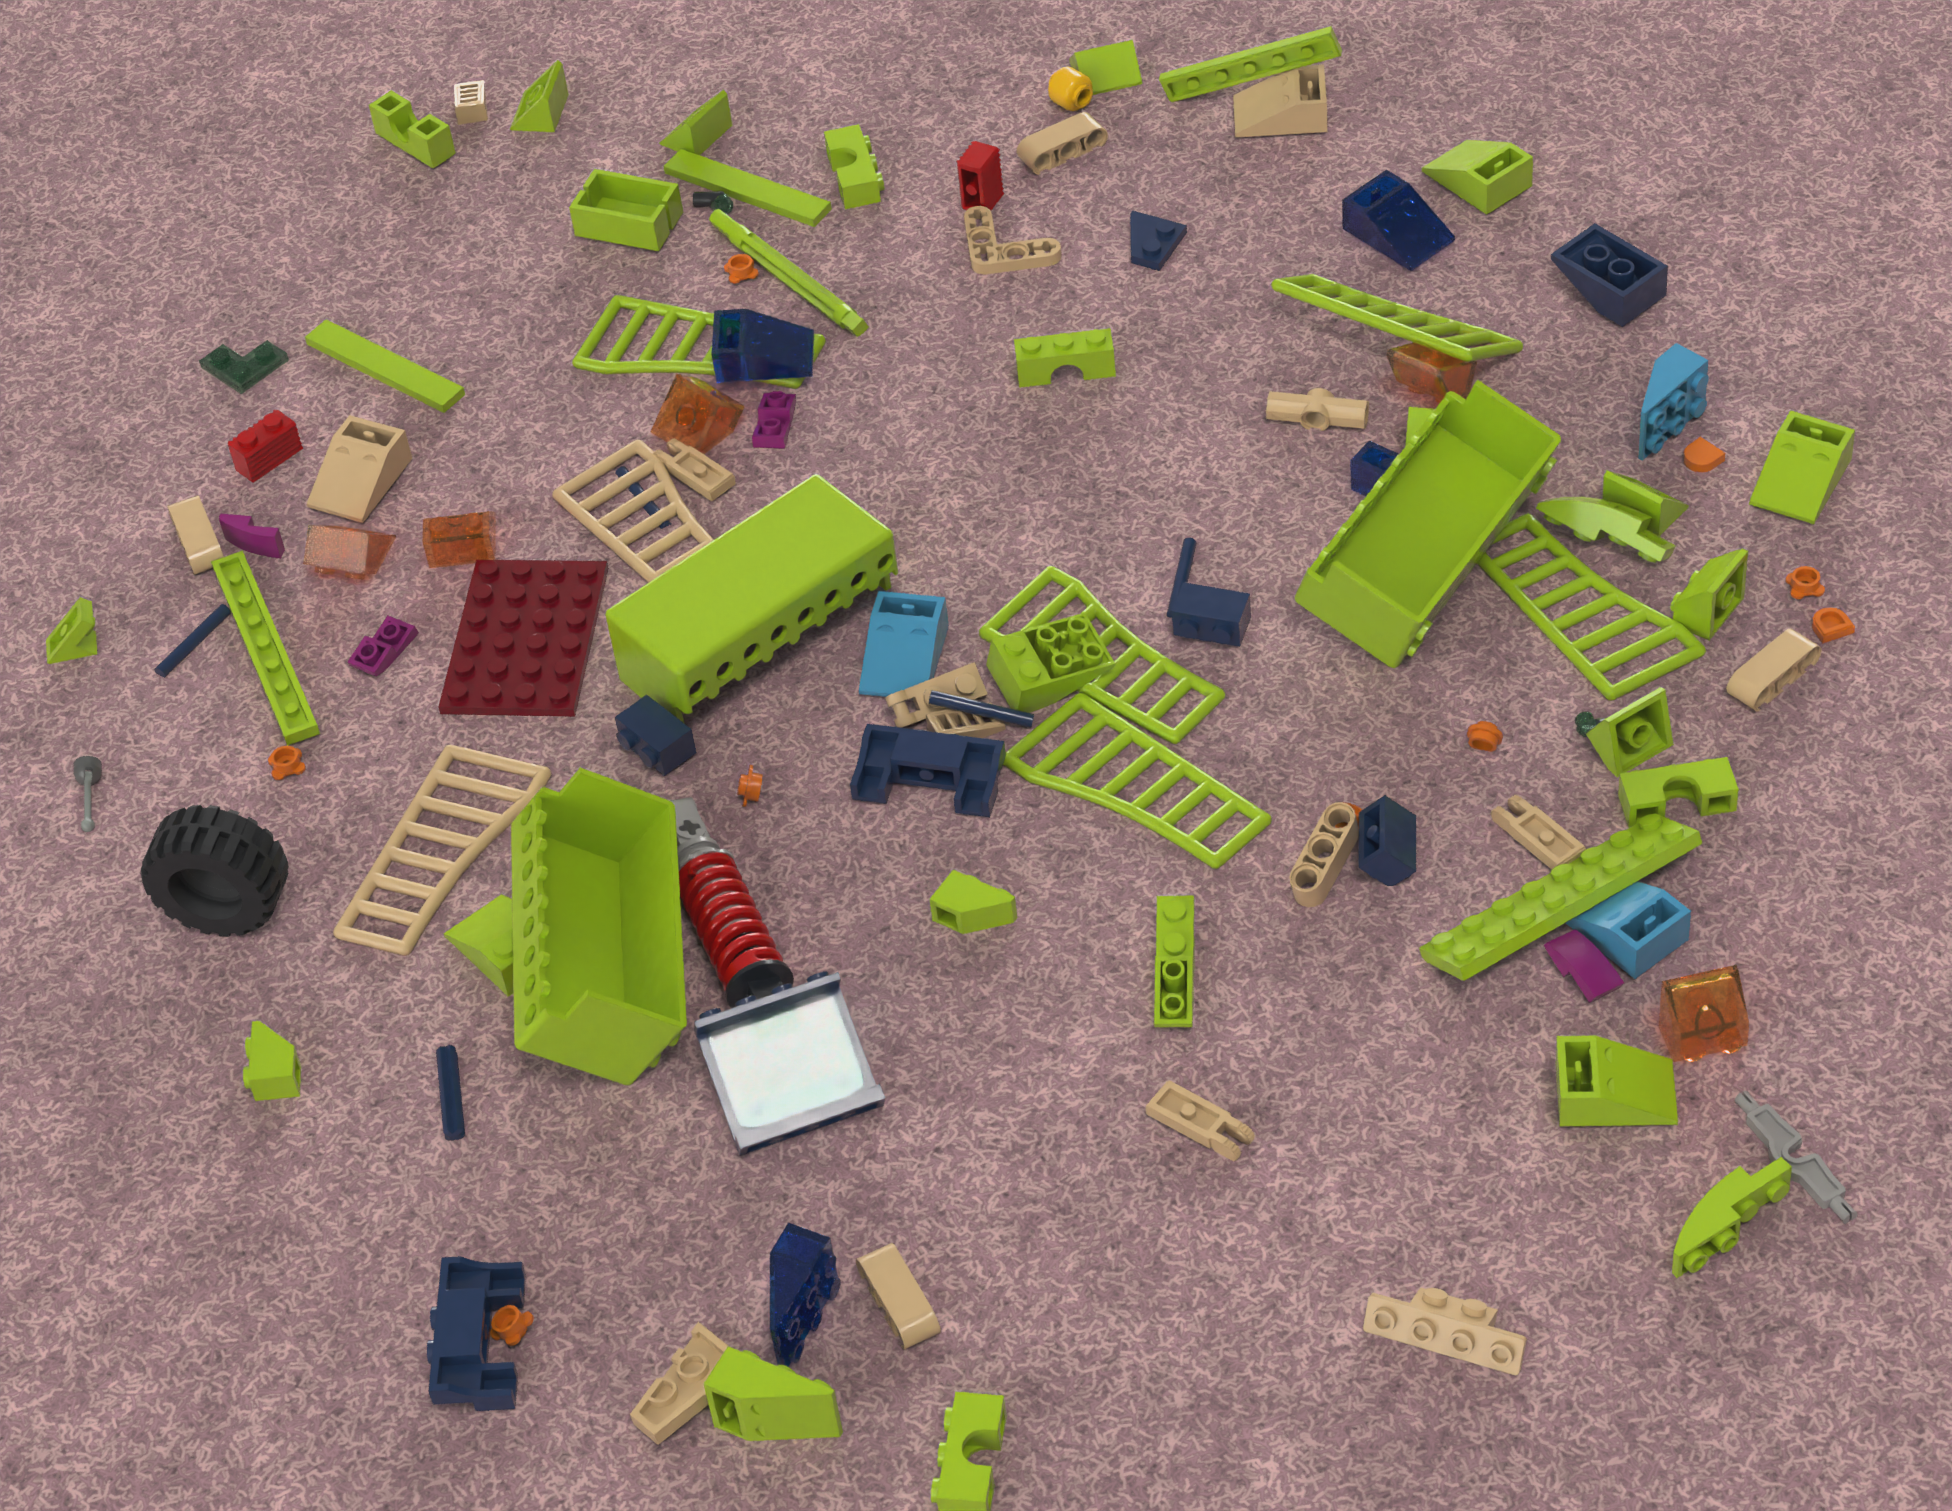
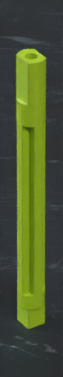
[709,209,869,337]

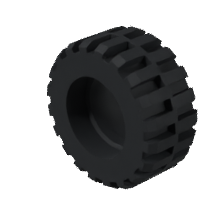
[141,805,289,937]

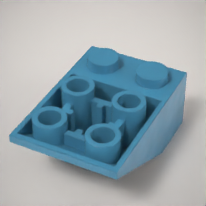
[1638,343,1709,461]
[859,591,949,700]
[1566,881,1691,979]

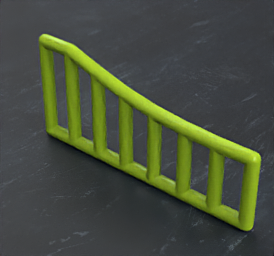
[1271,274,1523,362]
[572,295,826,389]
[1477,513,1706,701]
[979,566,1225,744]
[1003,693,1272,869]

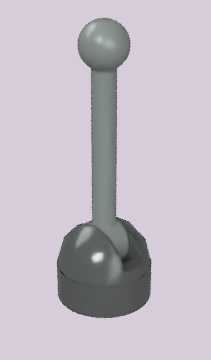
[73,756,102,832]

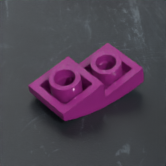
[752,391,796,449]
[219,513,285,559]
[347,615,419,677]
[1544,929,1624,1003]

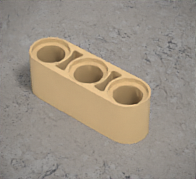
[1016,112,1108,175]
[167,495,224,575]
[1726,628,1822,712]
[1289,802,1359,907]
[856,1243,941,1350]

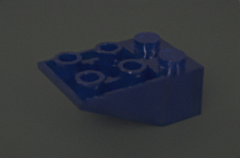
[1342,169,1455,271]
[711,309,814,383]
[770,1222,841,1367]

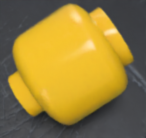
[1048,66,1093,112]

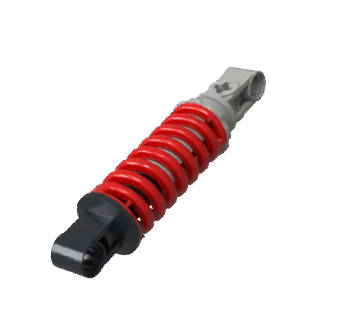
[670,797,799,1039]

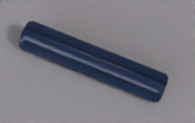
[436,1044,465,1141]

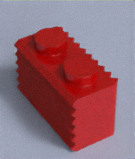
[956,141,1004,211]
[228,410,303,483]

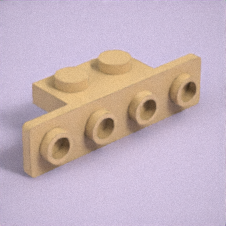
[1363,1288,1527,1375]

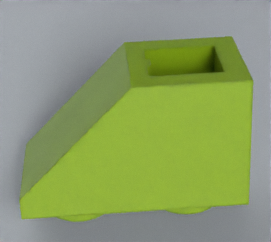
[929,870,1018,934]
[243,1021,302,1101]

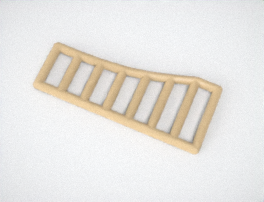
[552,439,714,583]
[333,745,551,956]

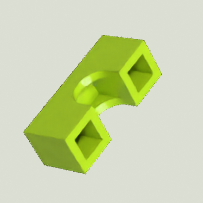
[369,90,456,169]
[824,124,885,210]
[1014,328,1116,388]
[1618,757,1739,828]
[931,1391,1007,1511]

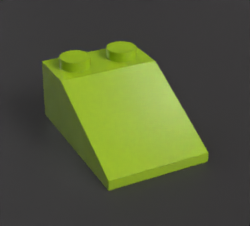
[443,894,513,997]

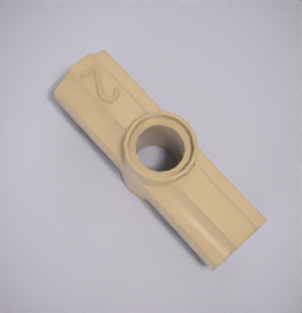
[1266,388,1369,431]

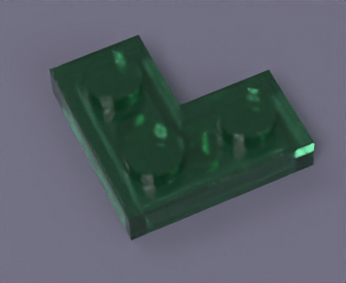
[199,340,289,394]

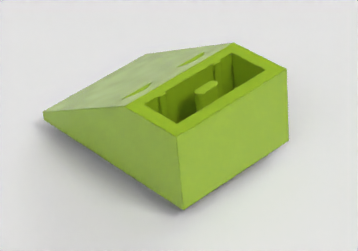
[1422,140,1533,215]
[1749,410,1855,524]
[986,612,1115,713]
[1555,1035,1678,1127]
[704,1346,843,1441]

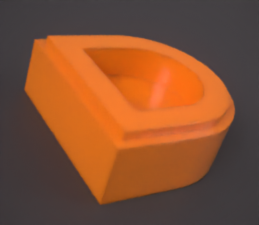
[1684,436,1726,472]
[1812,608,1855,644]

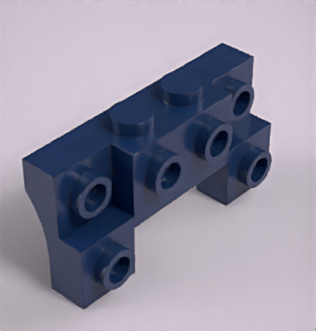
[850,724,1006,818]
[427,1256,526,1411]

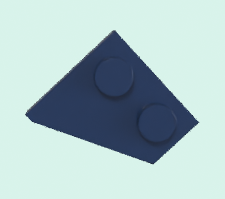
[1130,210,1187,271]

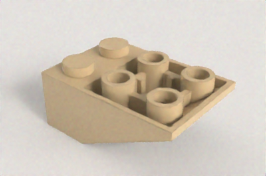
[1233,64,1328,137]
[307,415,413,523]

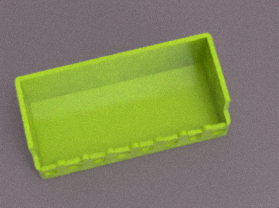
[1295,380,1561,668]
[605,474,898,723]
[511,767,687,1086]

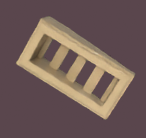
[455,80,488,125]
[926,703,1006,738]

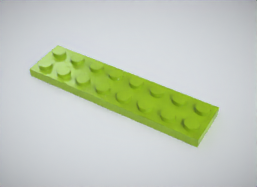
[1419,813,1703,981]

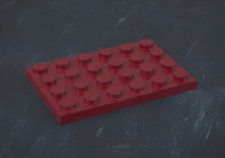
[438,559,609,717]

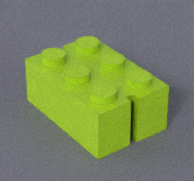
[569,169,683,251]

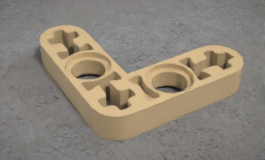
[964,206,1062,274]

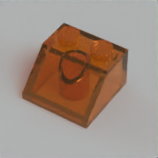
[1386,342,1477,403]
[650,373,745,454]
[422,511,496,569]
[303,524,396,580]
[1659,965,1749,1062]

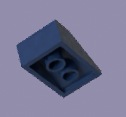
[1551,223,1668,327]

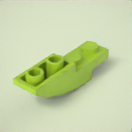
[1536,497,1676,563]
[1154,895,1195,1027]
[1672,1157,1792,1278]

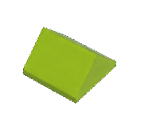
[1069,40,1142,95]
[510,60,569,132]
[659,89,733,155]
[1602,470,1689,536]
[1586,687,1674,778]

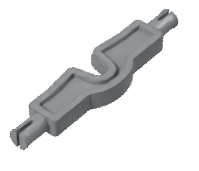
[1735,1091,1858,1224]

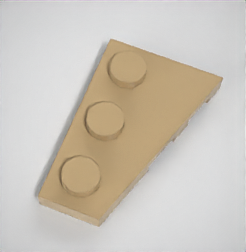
[630,1322,728,1445]

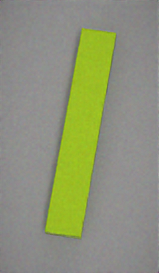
[1159,26,1342,102]
[663,149,832,227]
[305,319,465,413]

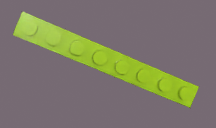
[211,551,320,746]

